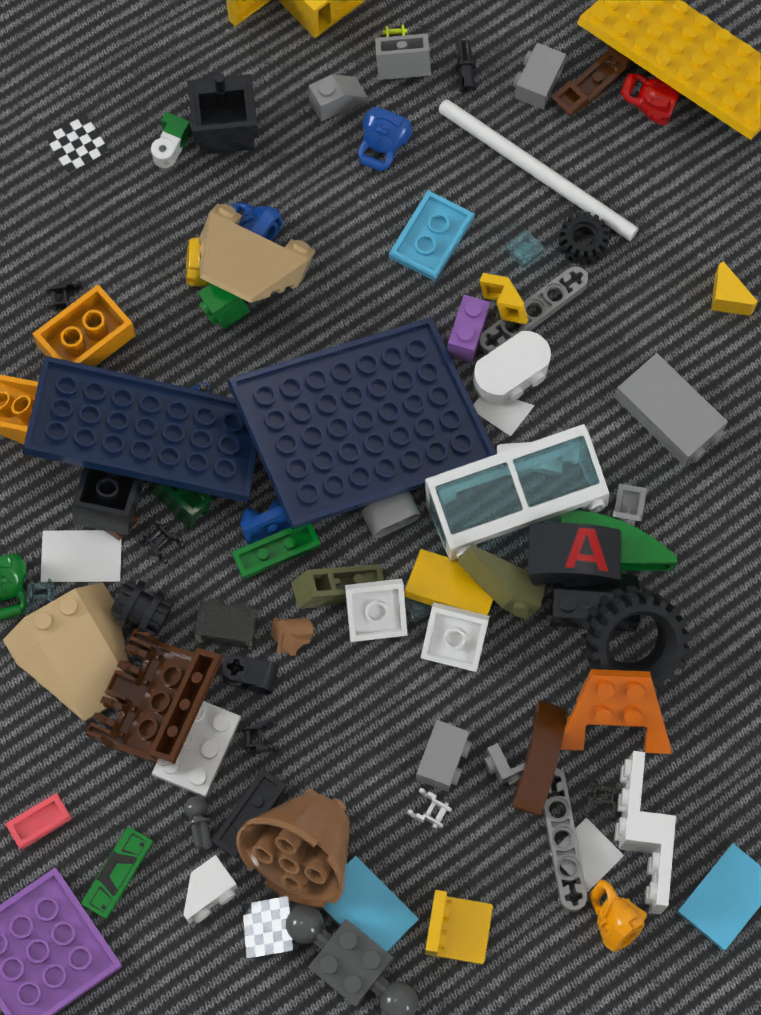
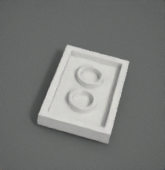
[152,701,241,798]

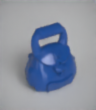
[358,107,412,172]
[231,202,283,242]

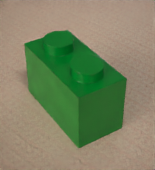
[198,283,251,330]

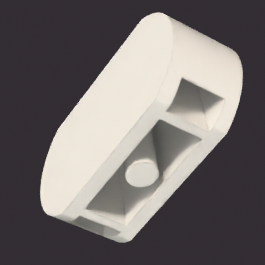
[473,331,551,405]

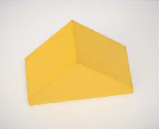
[711,261,758,316]

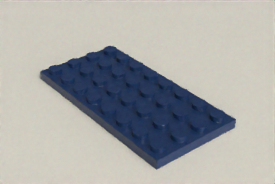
[22,356,257,503]

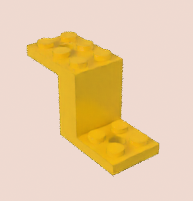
[226,0,366,38]

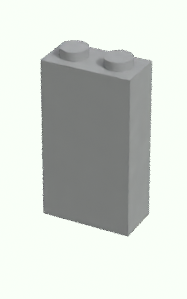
[614,353,728,467]

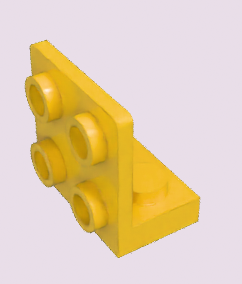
[424,890,493,964]

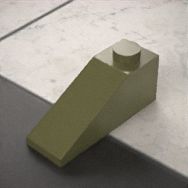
[457,544,546,620]
[291,564,384,609]

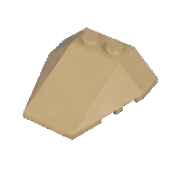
[3,582,132,722]

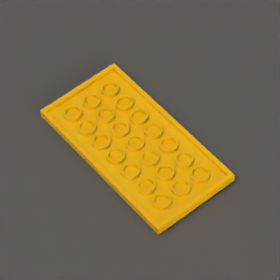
[577,0,761,140]

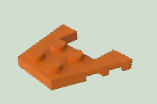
[561,669,671,754]

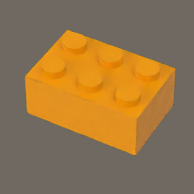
[32,284,136,367]

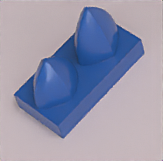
[240,499,290,545]

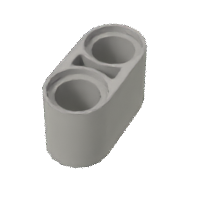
[361,492,421,538]

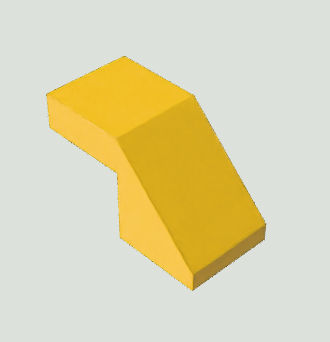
[479,273,528,325]

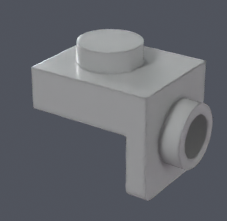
[612,484,648,526]
[484,743,525,786]

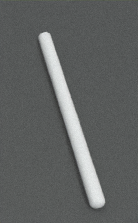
[439,100,639,241]

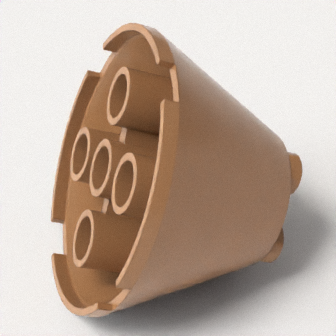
[236,789,350,908]

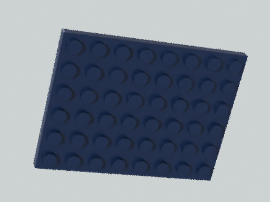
[228,317,497,530]

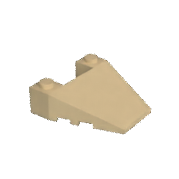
[199,204,315,303]

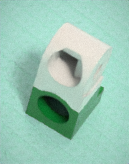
[151,112,192,168]

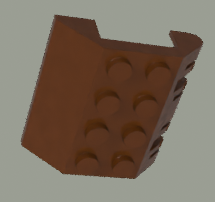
[85,629,223,766]

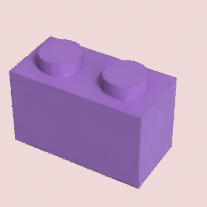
[447,295,490,363]

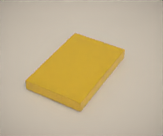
[404,549,493,616]

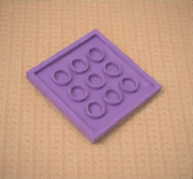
[0,867,122,1015]

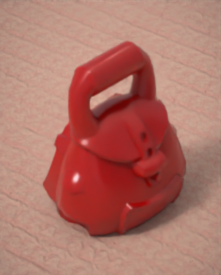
[620,73,680,126]

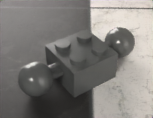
[286,905,419,1015]

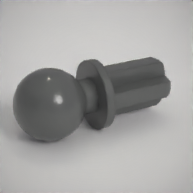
[184,796,212,850]

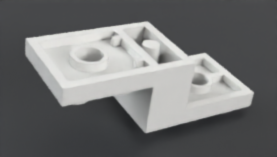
[614,751,676,914]

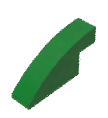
[558,510,677,571]

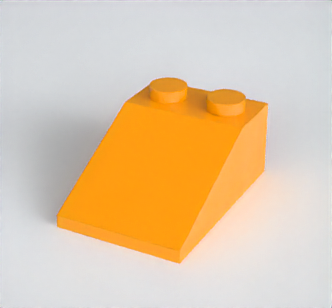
[0,375,38,444]

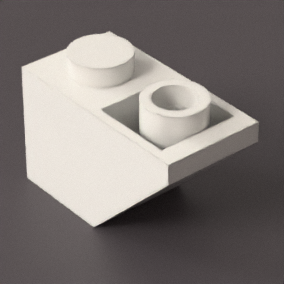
[183,855,238,924]

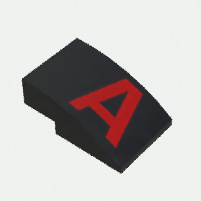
[528,523,622,588]

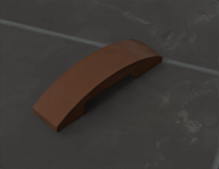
[551,46,634,116]
[511,700,566,817]

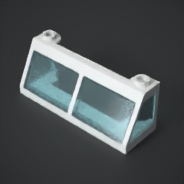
[425,424,609,561]

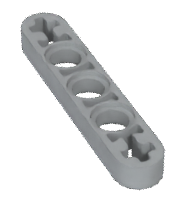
[479,267,588,355]
[543,768,587,912]

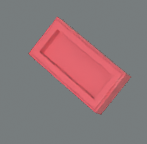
[5,793,72,850]

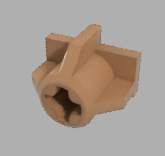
[270,618,314,656]

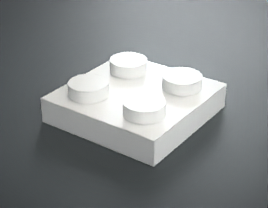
[345,579,408,642]
[421,602,490,672]

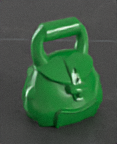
[0,553,27,621]

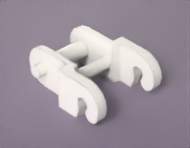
[407,788,452,828]

